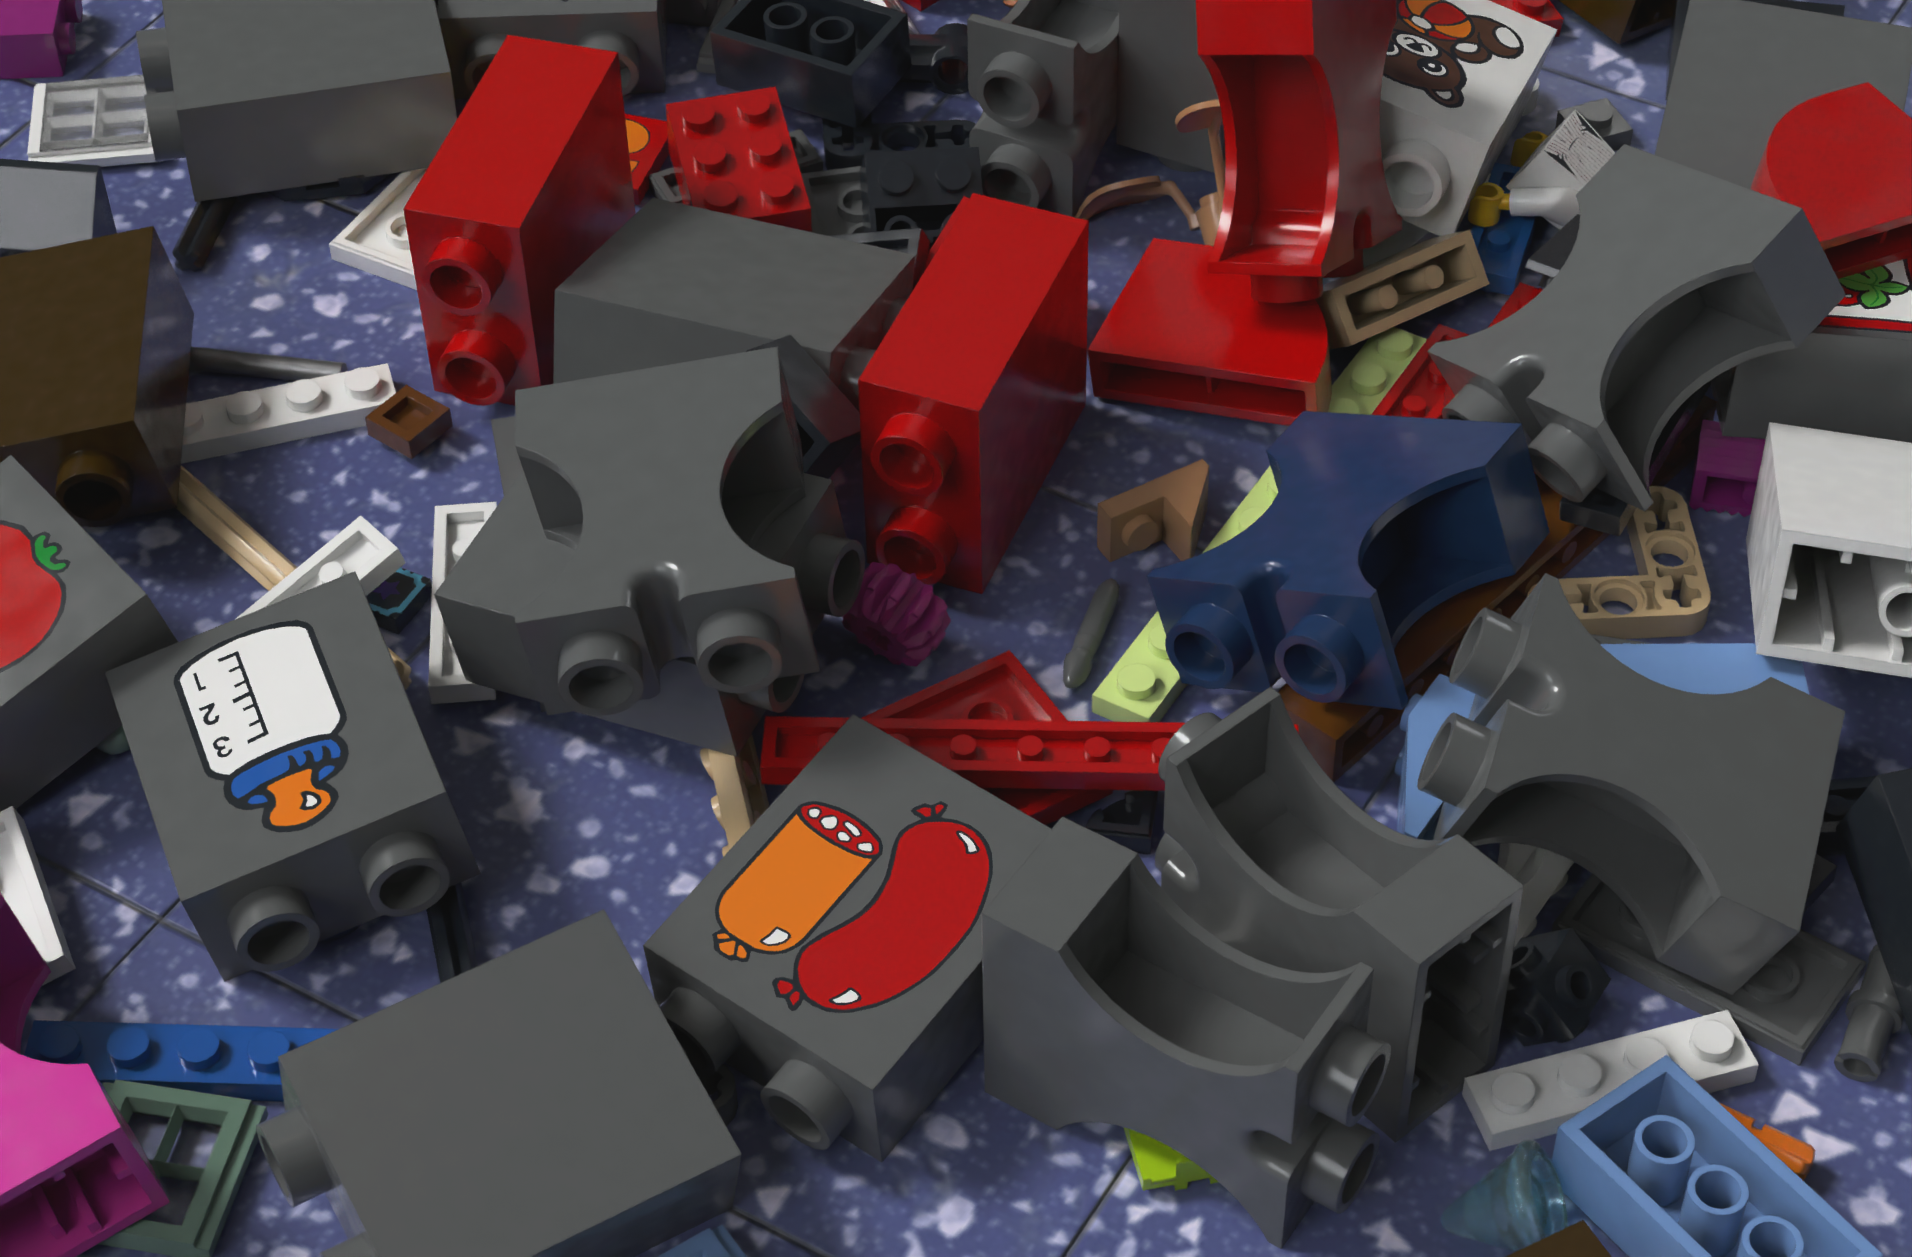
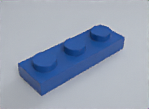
[1471,163,1539,296]

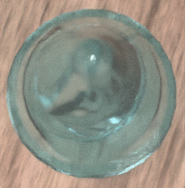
[1441,1140,1569,1252]

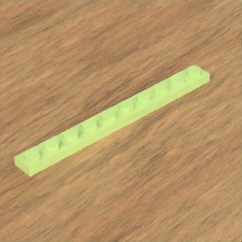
[1092,327,1427,722]

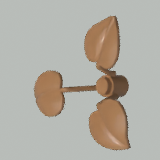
[1075,99,1226,246]

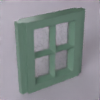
[99,1079,268,1257]

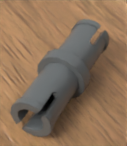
[1834,944,1904,1082]

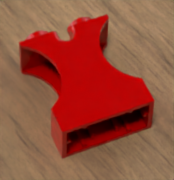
[1196,0,1403,303]

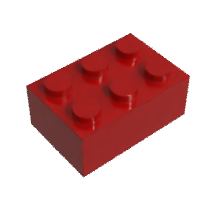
[666,86,812,232]

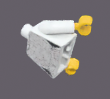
[1468,109,1615,230]

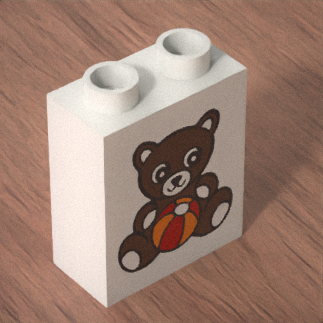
[1380,0,1558,236]

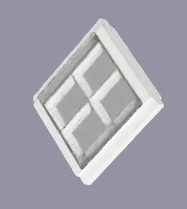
[27,75,163,167]

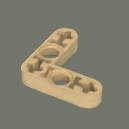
[1527,486,1711,639]

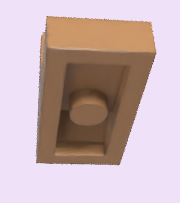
[1097,459,1209,562]

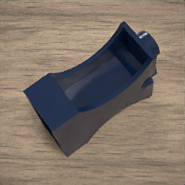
[1147,411,1550,710]

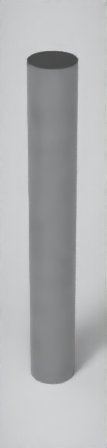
[189,347,347,381]

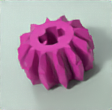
[842,562,951,667]

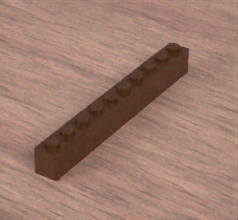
[1278,395,1717,783]

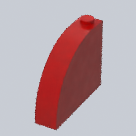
[1751,82,1912,279]
[1087,238,1332,426]

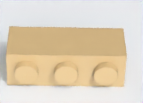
[1315,229,1489,350]

